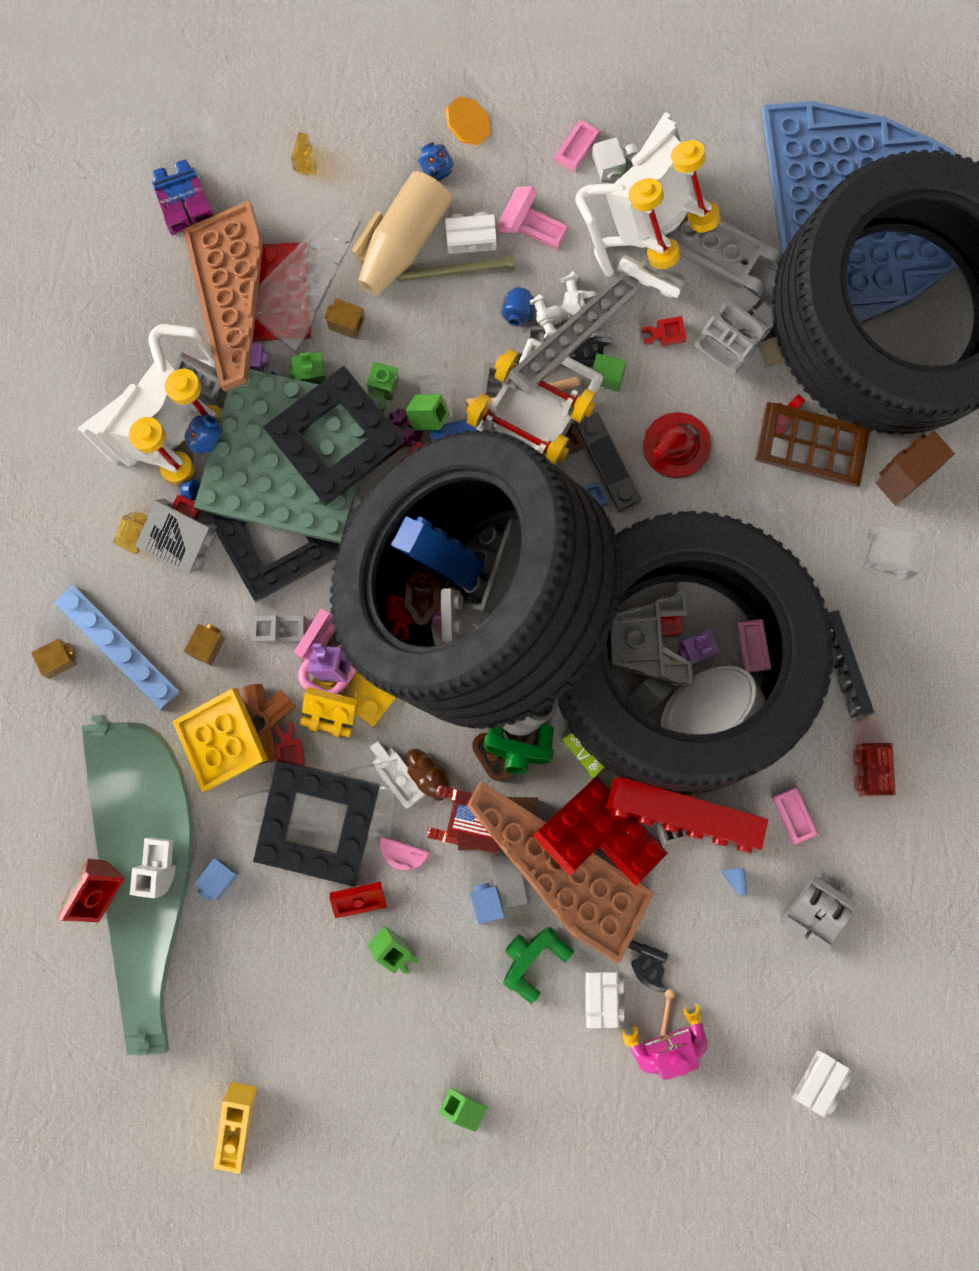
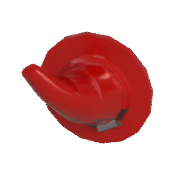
[643,412,711,479]

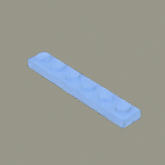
[54,585,181,710]

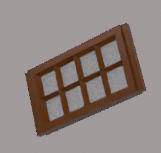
[755,402,870,487]

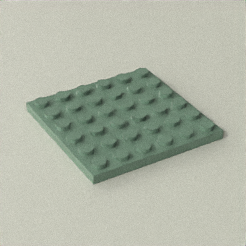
[194,369,382,544]

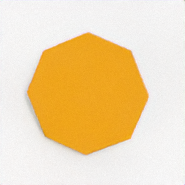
[446,96,491,146]

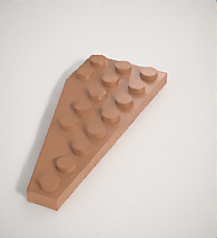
[183,201,263,392]
[467,782,654,963]

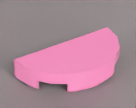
[380,836,431,871]

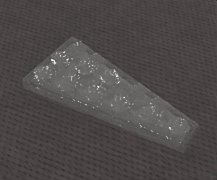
[255,200,362,355]
[234,759,398,838]

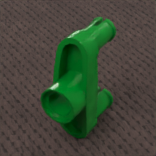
[483,725,554,775]
[503,926,575,1005]

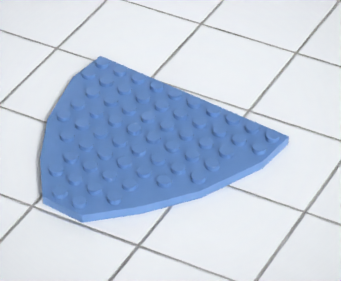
[761,101,964,324]

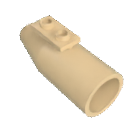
[352,172,453,296]

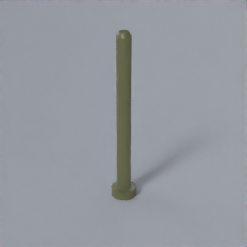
[397,253,514,282]

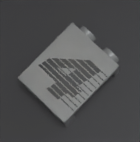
[135,499,217,574]

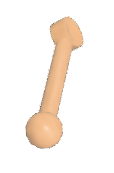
[658,989,675,1037]

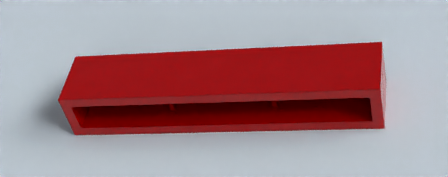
[606,777,769,854]

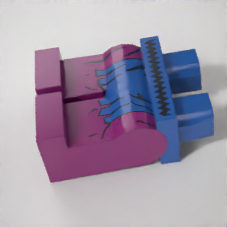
[152,159,214,235]

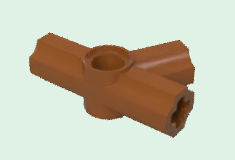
[240,683,296,764]

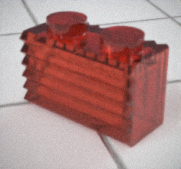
[853,743,896,797]

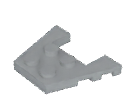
[610,590,693,687]

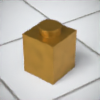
[325,298,365,339]
[184,623,225,666]
[31,639,77,679]

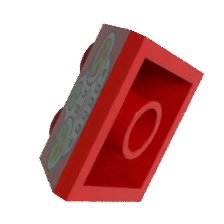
[58,858,125,923]

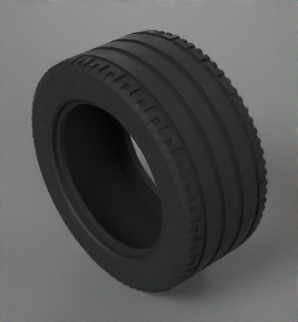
[772,150,979,435]
[330,430,623,729]
[557,511,834,793]

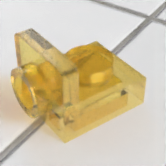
[291,132,318,175]
[113,512,148,554]

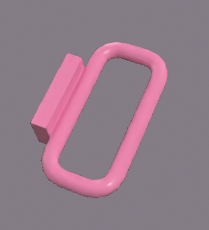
[294,609,356,695]

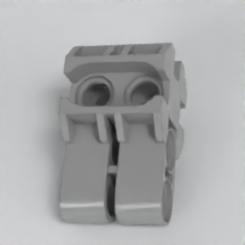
[694,286,775,375]

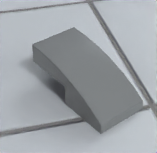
[251,615,307,643]

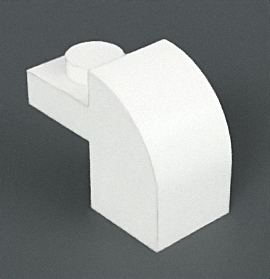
[130,837,176,898]

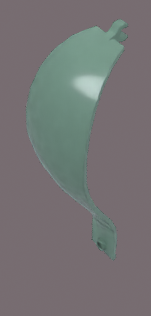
[82,715,193,1055]

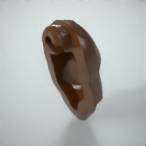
[404,566,441,626]
[407,748,450,801]

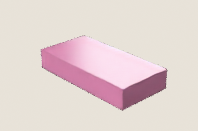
[554,119,601,173]
[495,186,538,233]
[518,208,569,250]
[737,619,771,674]
[772,786,819,845]

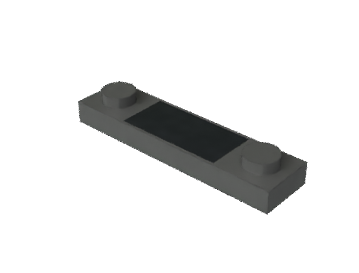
[575,412,642,512]

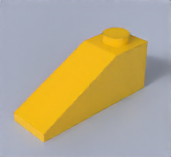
[214,1081,257,1174]

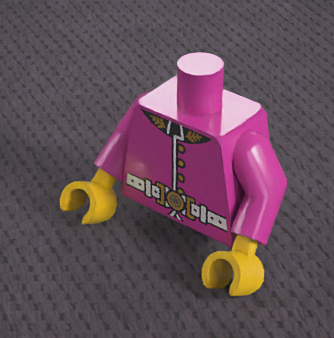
[622,1004,708,1080]

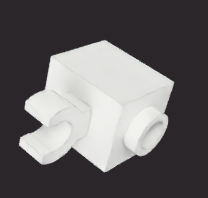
[592,137,639,181]

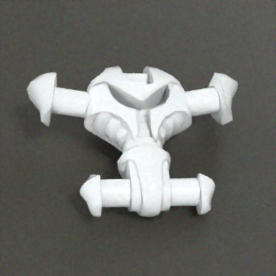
[530,271,604,339]

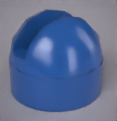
[179,480,200,500]

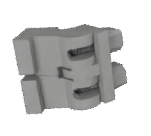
[781,871,856,955]

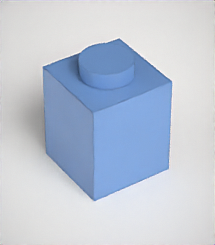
[195,858,239,901]
[470,882,504,924]

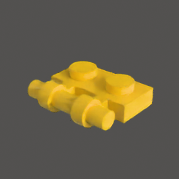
[300,686,358,738]

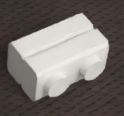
[445,212,496,254]
[585,971,624,1028]
[792,1050,851,1118]

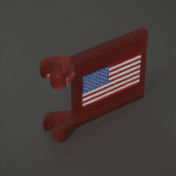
[426,786,498,854]

